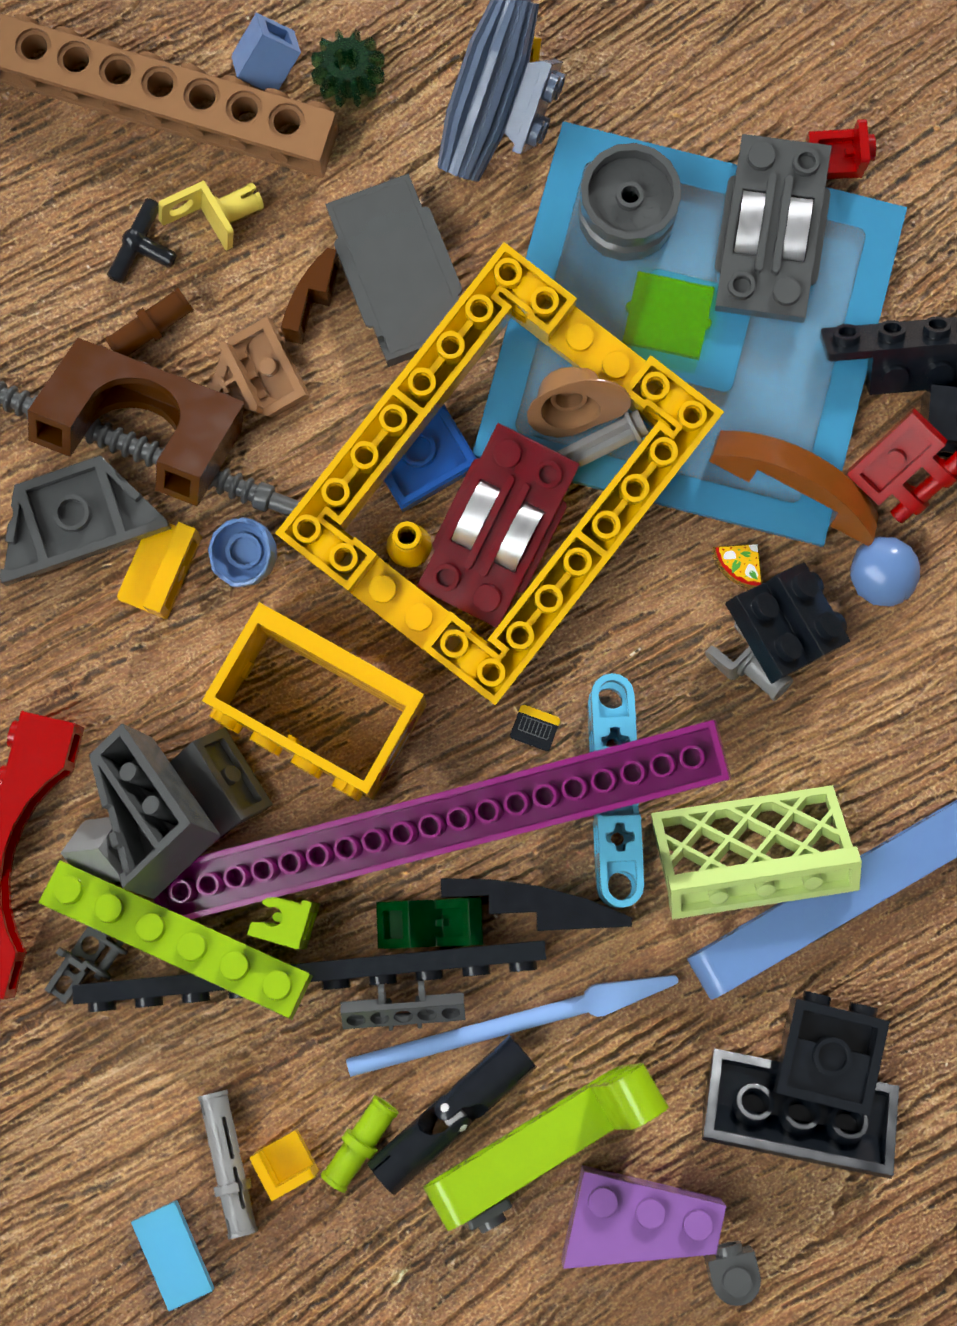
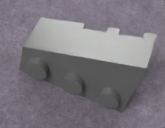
[89,723,221,899]

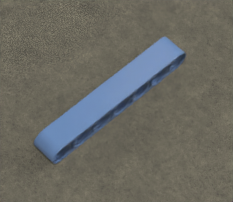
[687,800,957,1000]

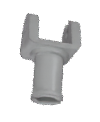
[704,622,793,701]

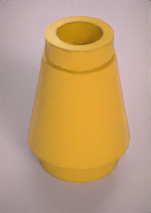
[387,521,432,568]

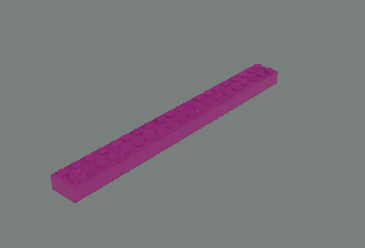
[153,720,732,919]

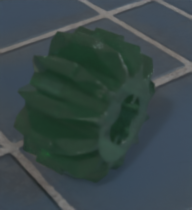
[311,28,385,108]

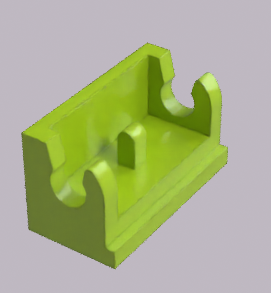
[247,897,320,950]

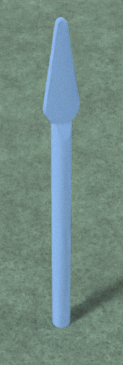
[346,975,678,1077]

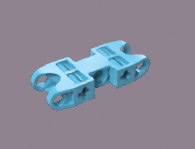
[587,673,644,908]

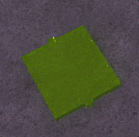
[622,271,715,360]

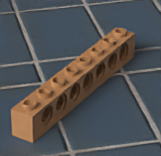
[0,13,339,178]

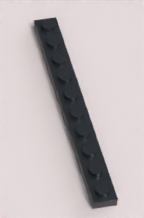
[72,940,546,1012]

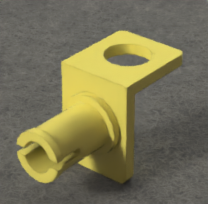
[158,180,264,251]

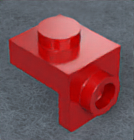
[806,119,876,180]

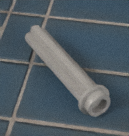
[557,410,649,467]

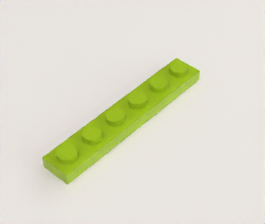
[38,860,313,1020]

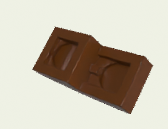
[281,248,340,345]

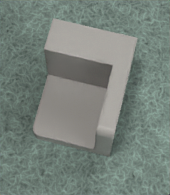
[61,817,123,883]

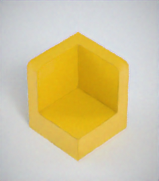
[250,1129,319,1202]

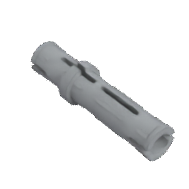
[198,1089,258,1239]

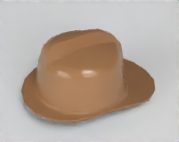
[527,367,631,438]

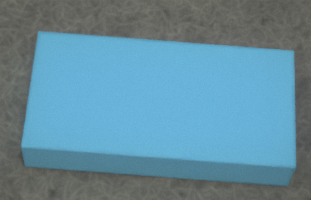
[131,1200,215,1311]

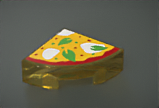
[711,543,762,590]

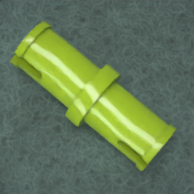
[320,1095,399,1193]

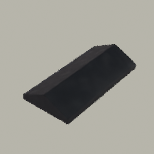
[702,1048,899,1179]

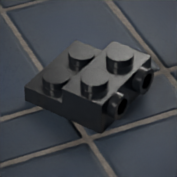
[725,562,851,684]
[774,991,890,1116]

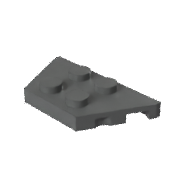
[0,455,171,586]

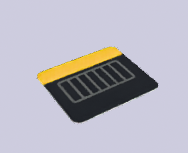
[510,705,560,751]

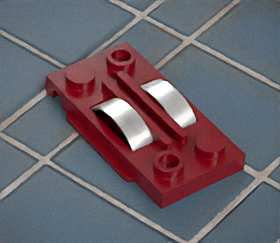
[417,423,581,628]

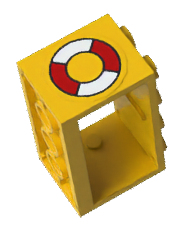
[202,602,427,802]

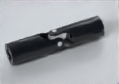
[367,1035,537,1195]

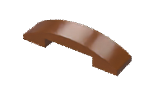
[709,430,879,546]

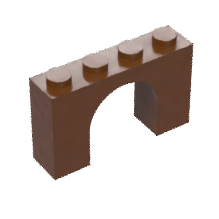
[28,337,245,507]

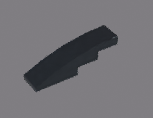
[441,878,632,931]

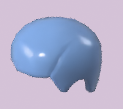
[208,517,277,588]
[850,536,921,607]

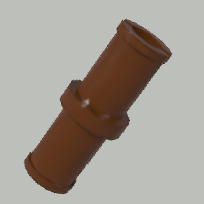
[104,287,194,356]

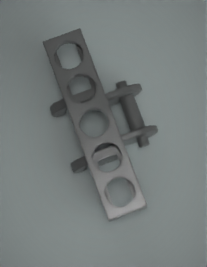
[44,926,128,1004]
[340,981,466,1031]

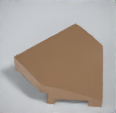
[207,316,311,418]

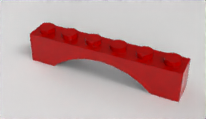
[0,711,85,1000]

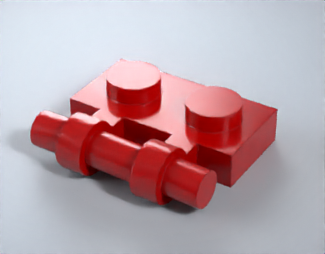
[846,408,957,524]

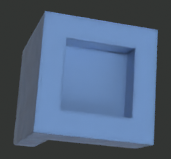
[232,12,301,90]

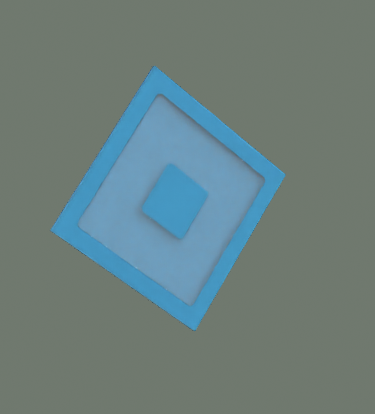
[473,121,907,547]

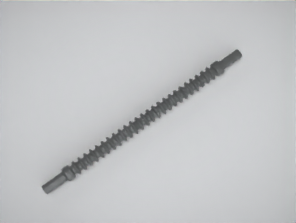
[0,381,300,516]

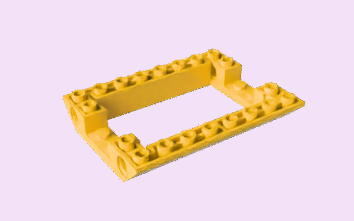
[275,242,724,705]

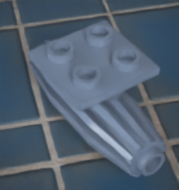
[438,0,566,182]

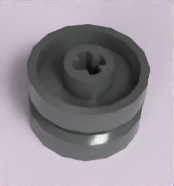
[578,143,681,261]

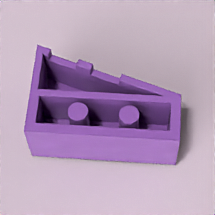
[561,1165,726,1269]

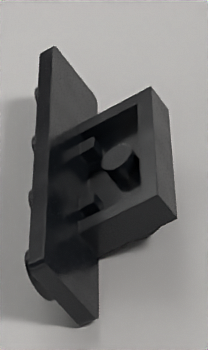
[820,316,957,395]

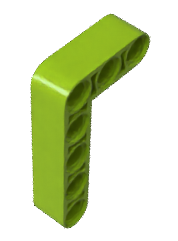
[423,1063,669,1231]

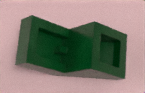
[376,898,483,949]

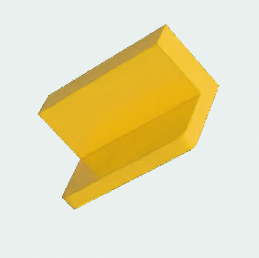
[117,522,202,620]

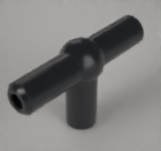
[107,198,177,283]

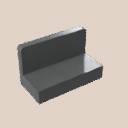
[170,727,273,841]

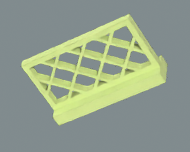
[651,785,862,919]

